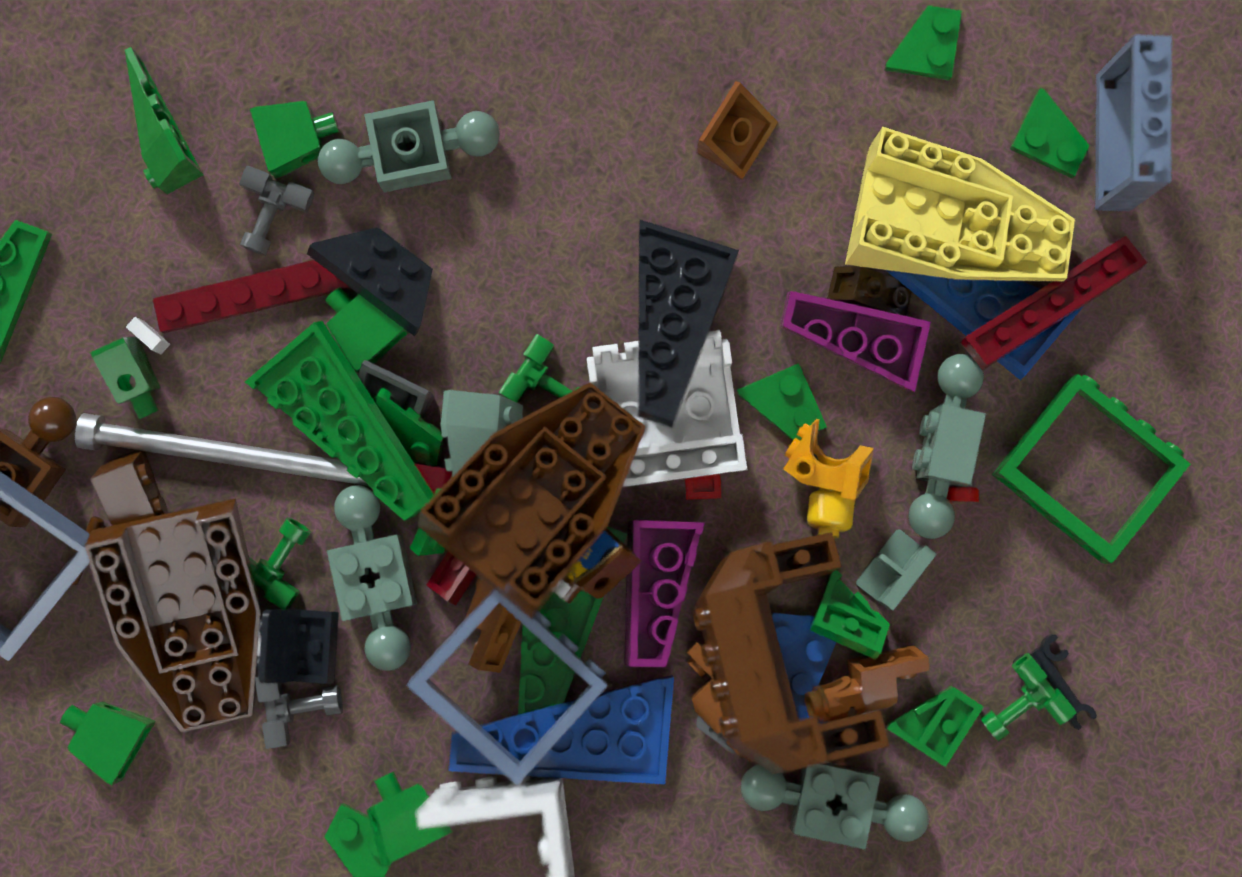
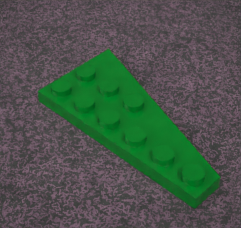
[245,321,435,521]
[518,526,627,715]

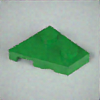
[736,363,827,441]
[810,570,890,660]
[885,686,984,767]

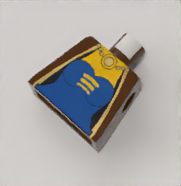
[555,527,642,604]

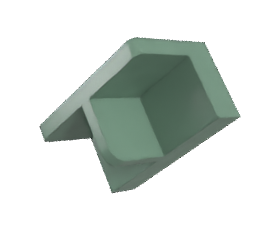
[856,529,937,610]

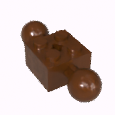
[0,397,76,528]

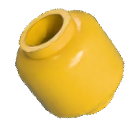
[807,487,855,538]

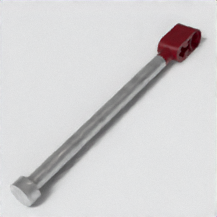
[75,413,453,494]

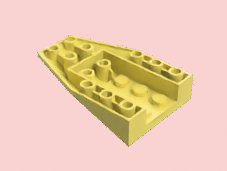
[845,126,1075,281]

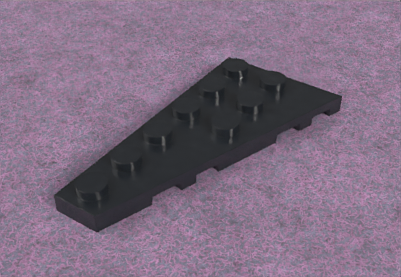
[638,219,739,428]

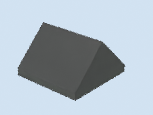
[358,360,434,419]

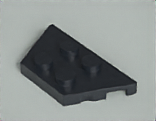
[307,227,433,336]

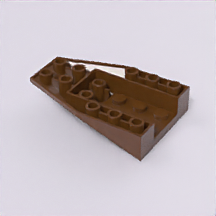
[418,382,646,620]
[84,498,261,733]

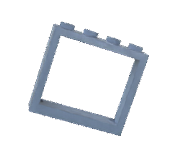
[1095,35,1171,211]
[0,472,90,661]
[407,588,607,785]

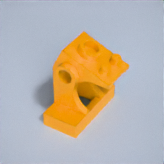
[783,419,874,500]

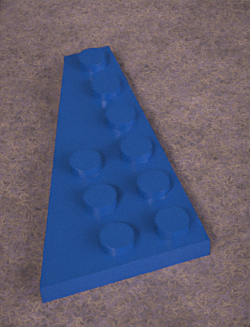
[886,270,1085,381]
[449,675,674,784]

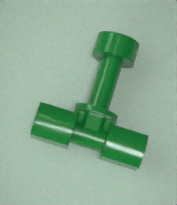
[498,334,580,404]
[249,517,311,610]
[980,652,1077,742]

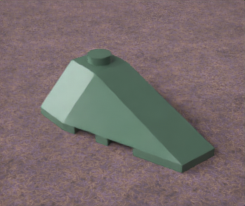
[441,390,523,476]

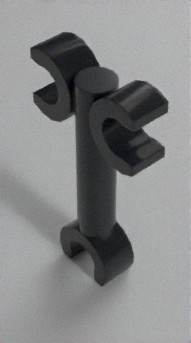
[1013,634,1097,730]

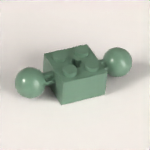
[318,100,500,192]
[908,354,986,539]
[327,485,418,671]
[741,762,929,849]

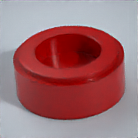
[947,487,979,502]

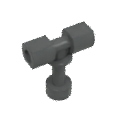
[239,165,315,256]
[255,677,343,749]

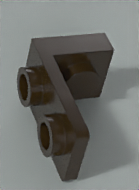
[827,266,912,316]

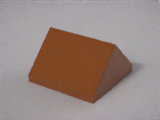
[697,81,778,180]

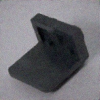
[257,609,339,684]

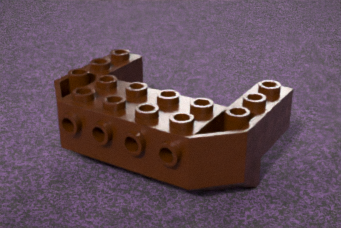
[693,532,889,774]

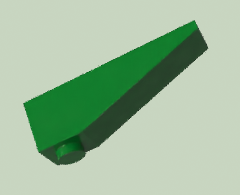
[125,47,204,195]

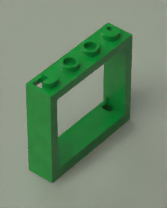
[992,374,1191,564]

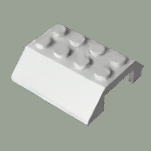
[587,330,747,487]

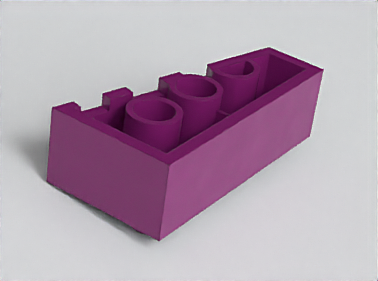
[780,291,931,392]
[624,520,705,667]

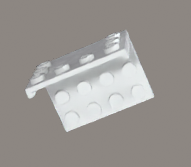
[417,776,575,877]

